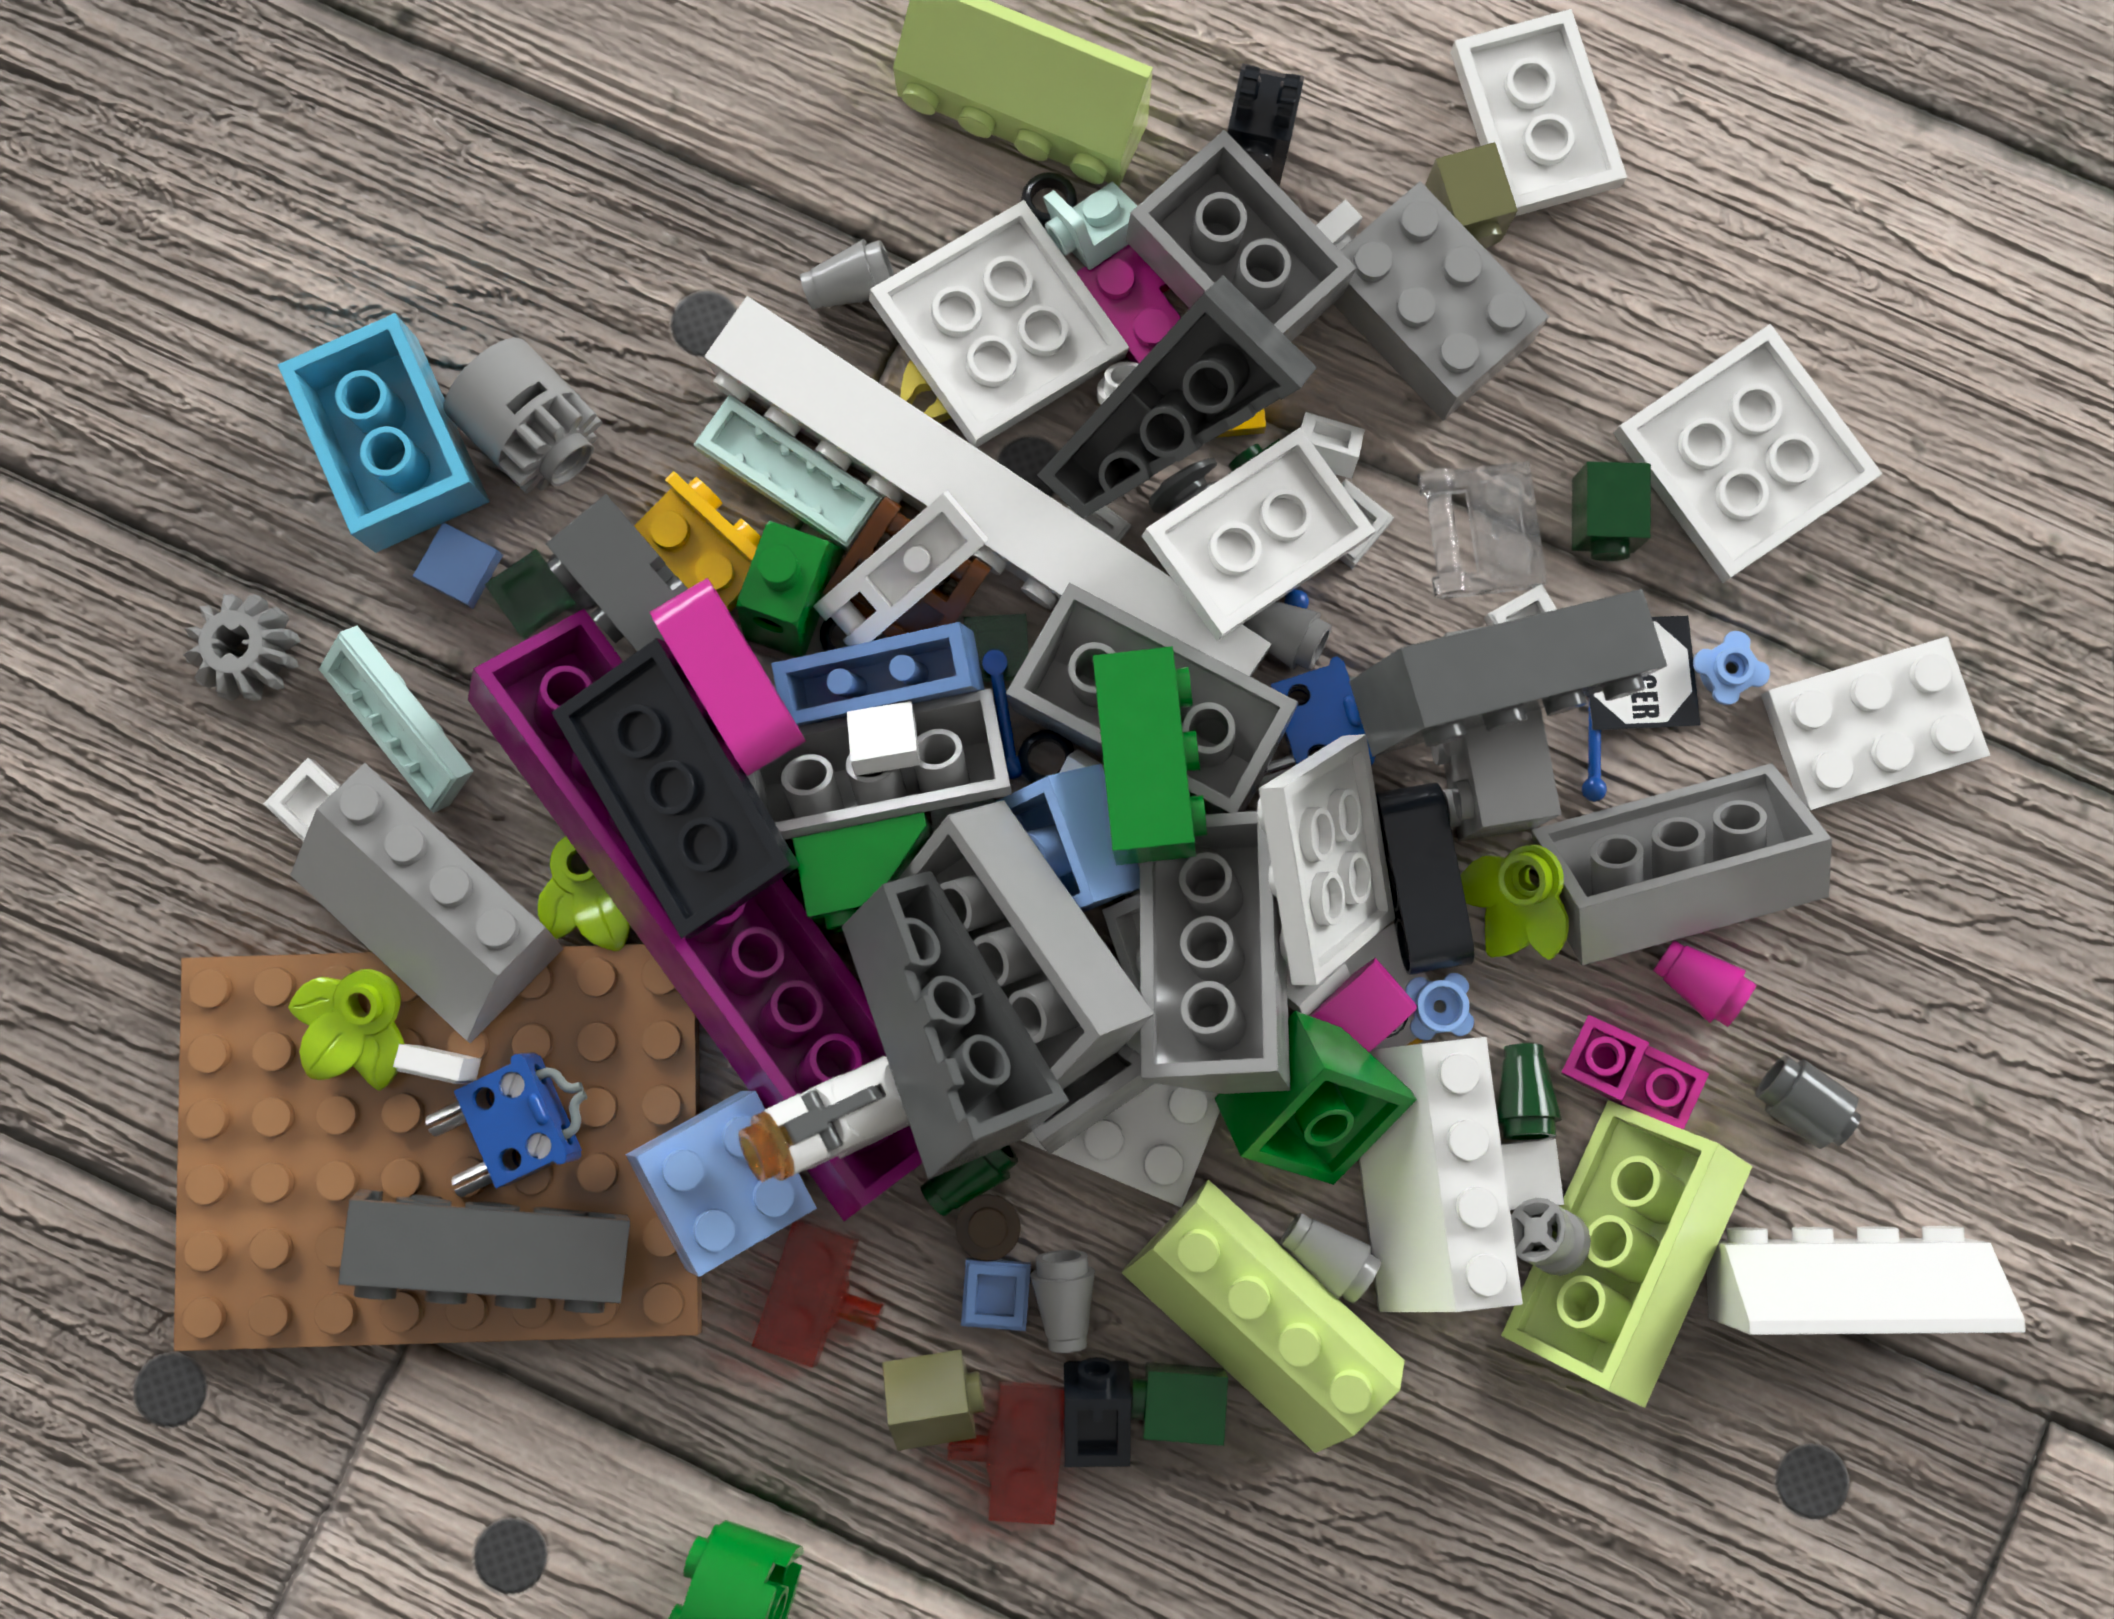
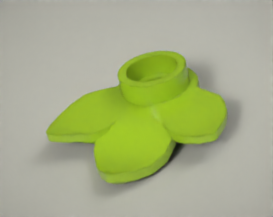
[538,836,631,951]
[1460,845,1569,960]
[288,969,405,1091]

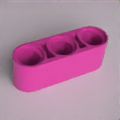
[650,578,806,776]

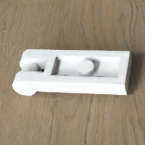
[813,490,989,646]

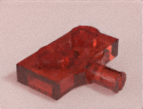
[751,1219,884,1368]
[946,1381,1064,1525]

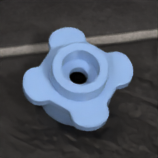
[1693,631,1770,705]
[1405,973,1474,1040]

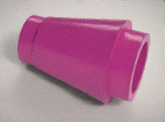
[1653,940,1757,1027]

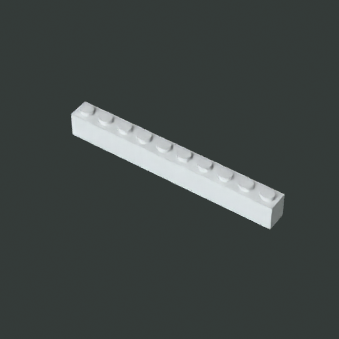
[704,296,1271,677]

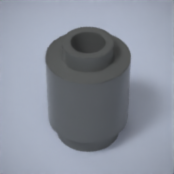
[1755,1055,1861,1149]

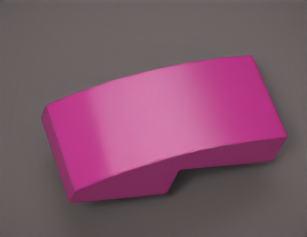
[1309,958,1417,1052]
[1561,1015,1709,1130]

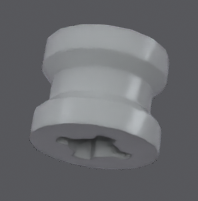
[1511,1198,1591,1276]

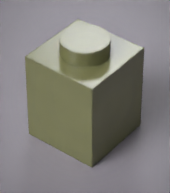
[1425,142,1518,249]
[882,1349,985,1451]

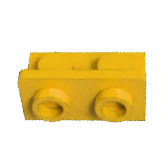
[634,471,761,613]

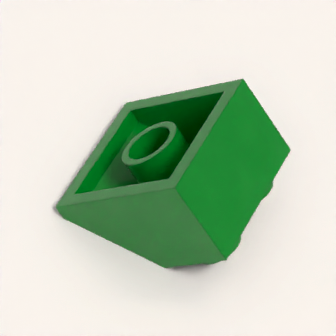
[793,812,933,934]
[1214,1011,1417,1185]

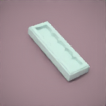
[693,395,884,552]
[319,625,473,813]

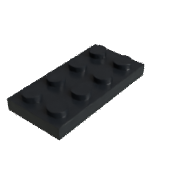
[551,638,800,939]

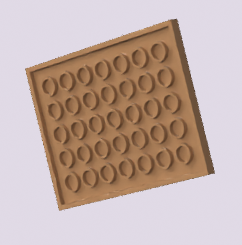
[174,944,702,1351]

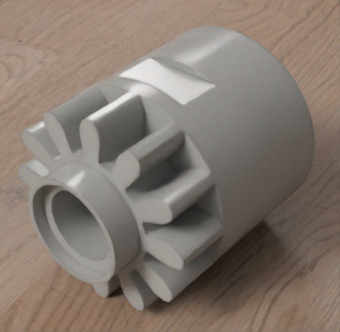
[444,338,602,494]

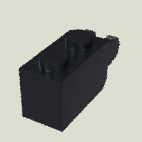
[1227,63,1304,186]

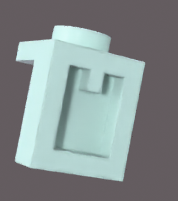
[1043,182,1137,271]

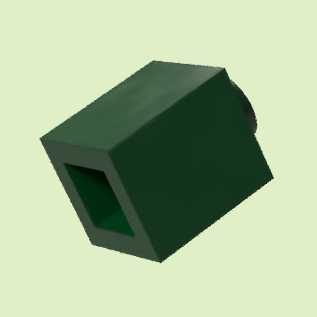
[1572,461,1651,561]
[1131,1362,1229,1446]

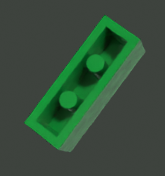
[1093,646,1207,865]

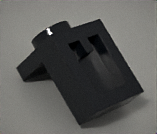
[1063,1357,1131,1467]

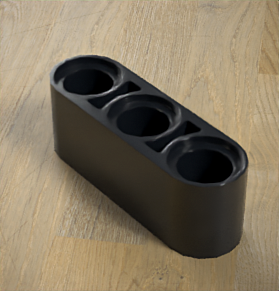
[1375,782,1474,975]

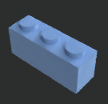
[771,622,985,726]

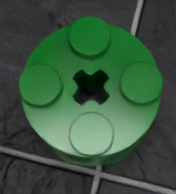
[668,1520,803,1619]

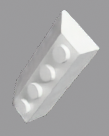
[1359,1037,1523,1312]
[1706,1226,2025,1335]

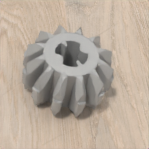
[183,594,301,702]

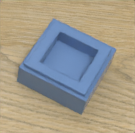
[413,522,503,609]
[961,1258,1031,1331]

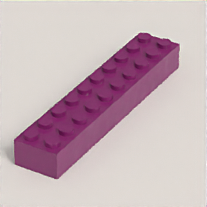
[467,609,923,1222]

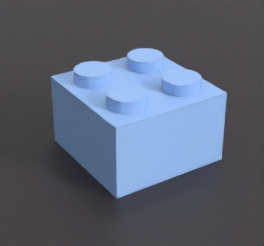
[993,764,1140,912]
[625,1091,817,1277]

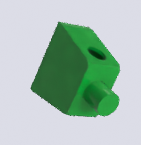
[736,521,844,658]

